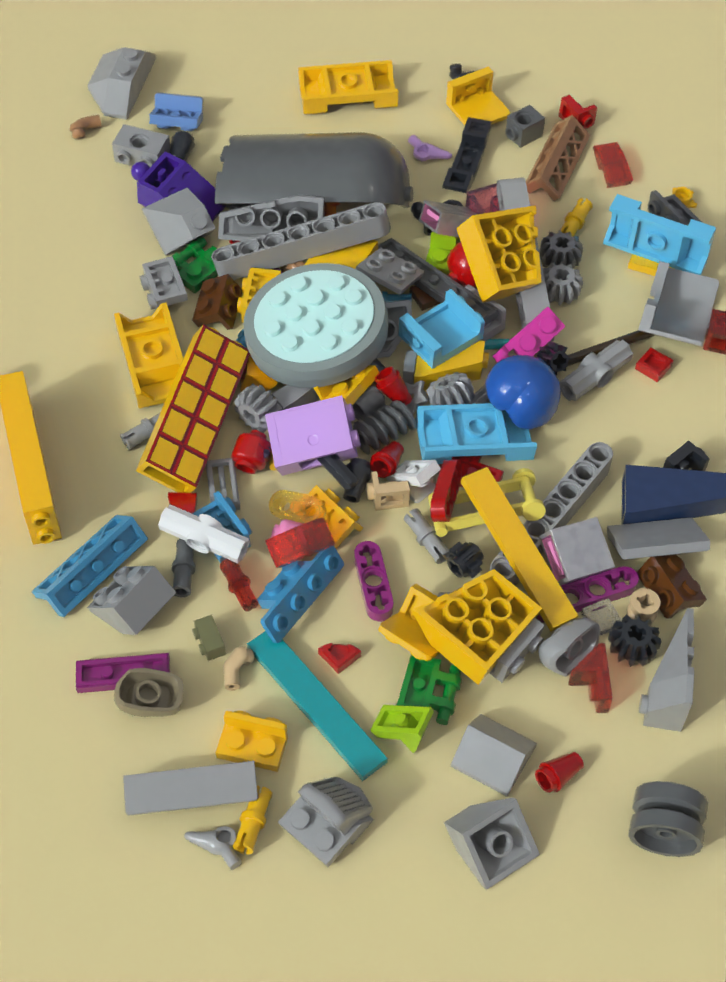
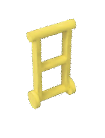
[428,468,546,537]

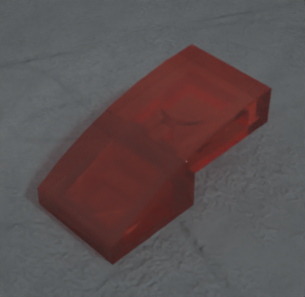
[593,142,633,188]
[265,517,336,568]

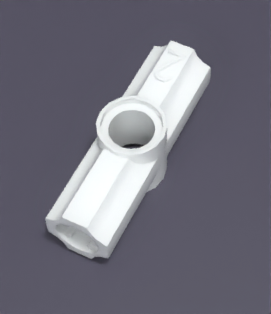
[158,505,250,563]

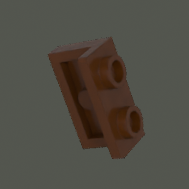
[192,274,242,330]
[637,554,707,619]

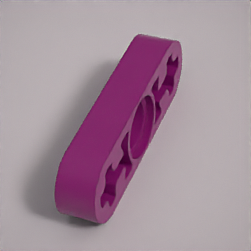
[354,541,393,622]

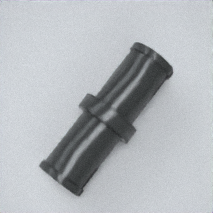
[171,539,196,597]

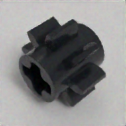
[537,341,571,376]
[447,542,484,578]

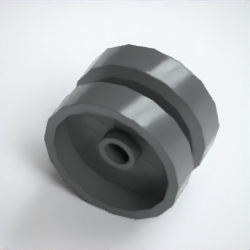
[628,781,708,857]

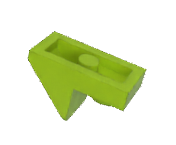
[425,232,460,275]
[370,705,434,753]

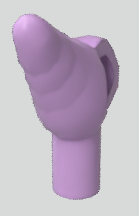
[408,135,452,161]

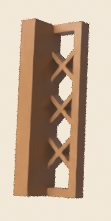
[526,115,590,201]

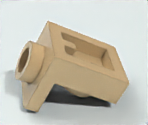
[366,471,410,511]

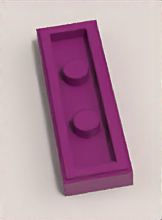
[76,653,170,693]

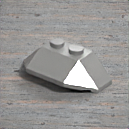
[88,47,156,120]

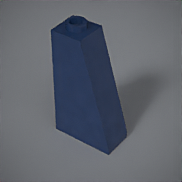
[621,465,726,525]

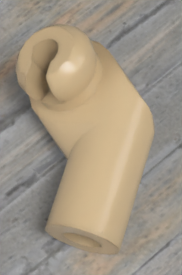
[223,646,254,691]

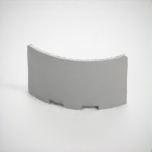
[638,261,719,347]

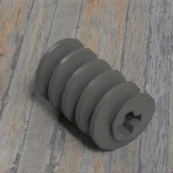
[353,400,417,455]

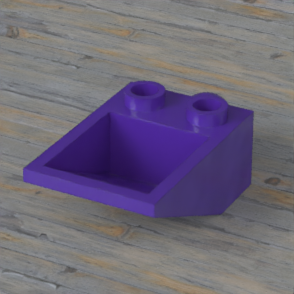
[131,151,226,222]

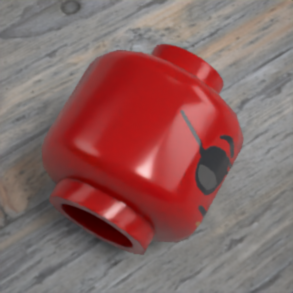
[231,430,272,474]

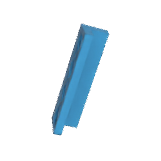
[31,515,148,617]

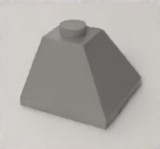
[142,188,216,255]
[444,798,540,890]

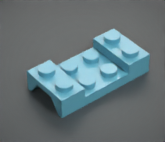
[603,194,716,275]
[415,403,537,464]

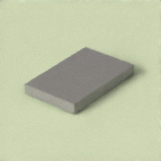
[607,517,710,560]

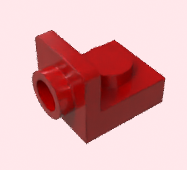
[558,95,597,133]

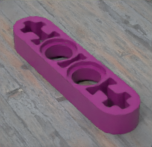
[536,566,639,623]

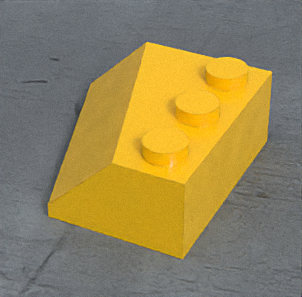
[456,205,541,302]
[413,569,542,685]

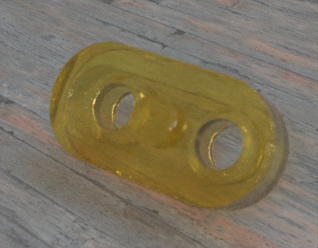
[269,490,326,527]

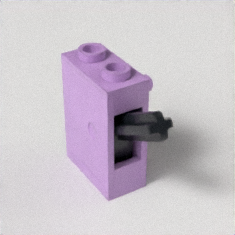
[265,395,361,491]

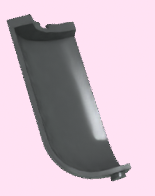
[215,132,413,208]

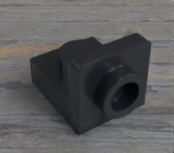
[663,441,710,471]

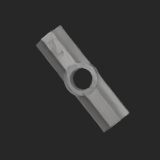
[560,340,633,401]

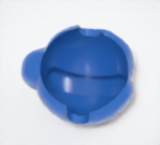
[485,355,561,430]

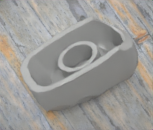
[538,617,600,676]

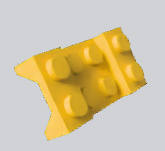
[298,60,398,114]
[114,302,183,409]

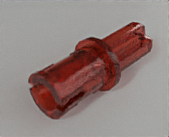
[219,559,258,612]

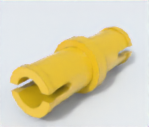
[560,198,593,237]
[233,786,273,855]

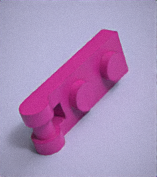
[492,306,566,362]

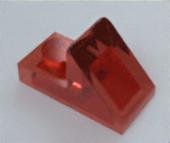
[568,643,613,713]

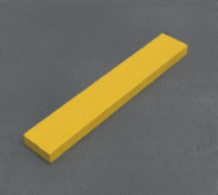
[460,467,579,632]

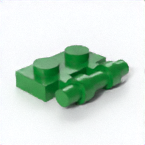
[172,237,218,294]
[397,655,462,725]

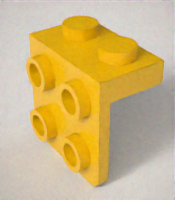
[446,66,510,125]
[378,583,440,661]

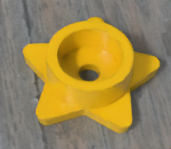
[672,187,697,208]

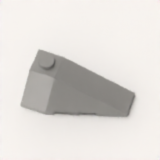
[639,608,694,732]

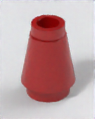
[375,366,412,406]
[370,441,404,478]
[535,752,584,793]

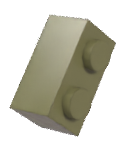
[192,615,226,661]

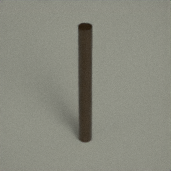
[567,330,655,366]

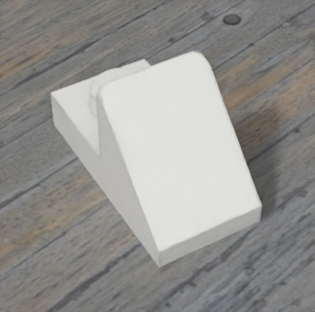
[386,460,441,503]

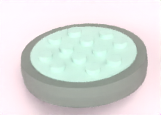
[243,263,388,388]

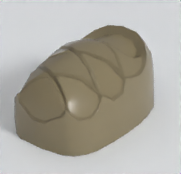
[114,668,183,717]

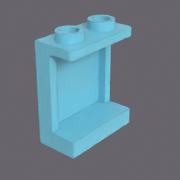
[398,289,485,369]

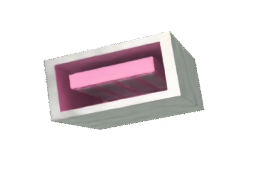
[419,200,477,237]
[539,517,615,586]

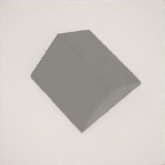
[451,714,537,797]

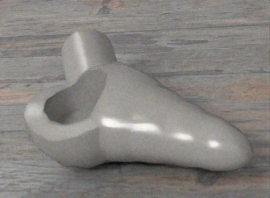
[184,826,242,870]

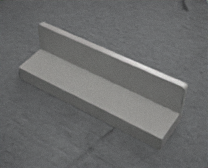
[123,761,258,816]

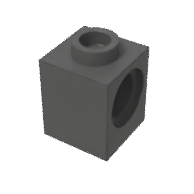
[505,105,545,148]

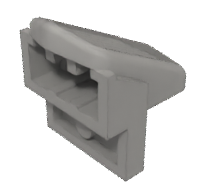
[278,777,374,867]

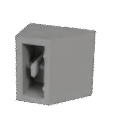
[87,566,176,635]

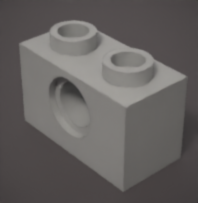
[112,124,170,167]

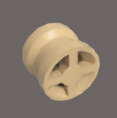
[627,588,660,623]

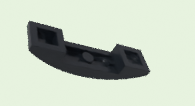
[443,117,492,193]

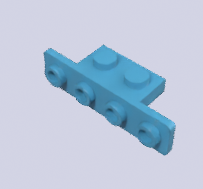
[257,543,344,643]

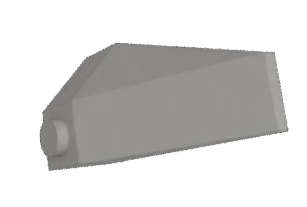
[218,195,325,241]

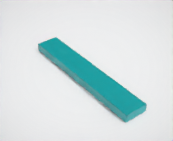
[247,631,388,781]

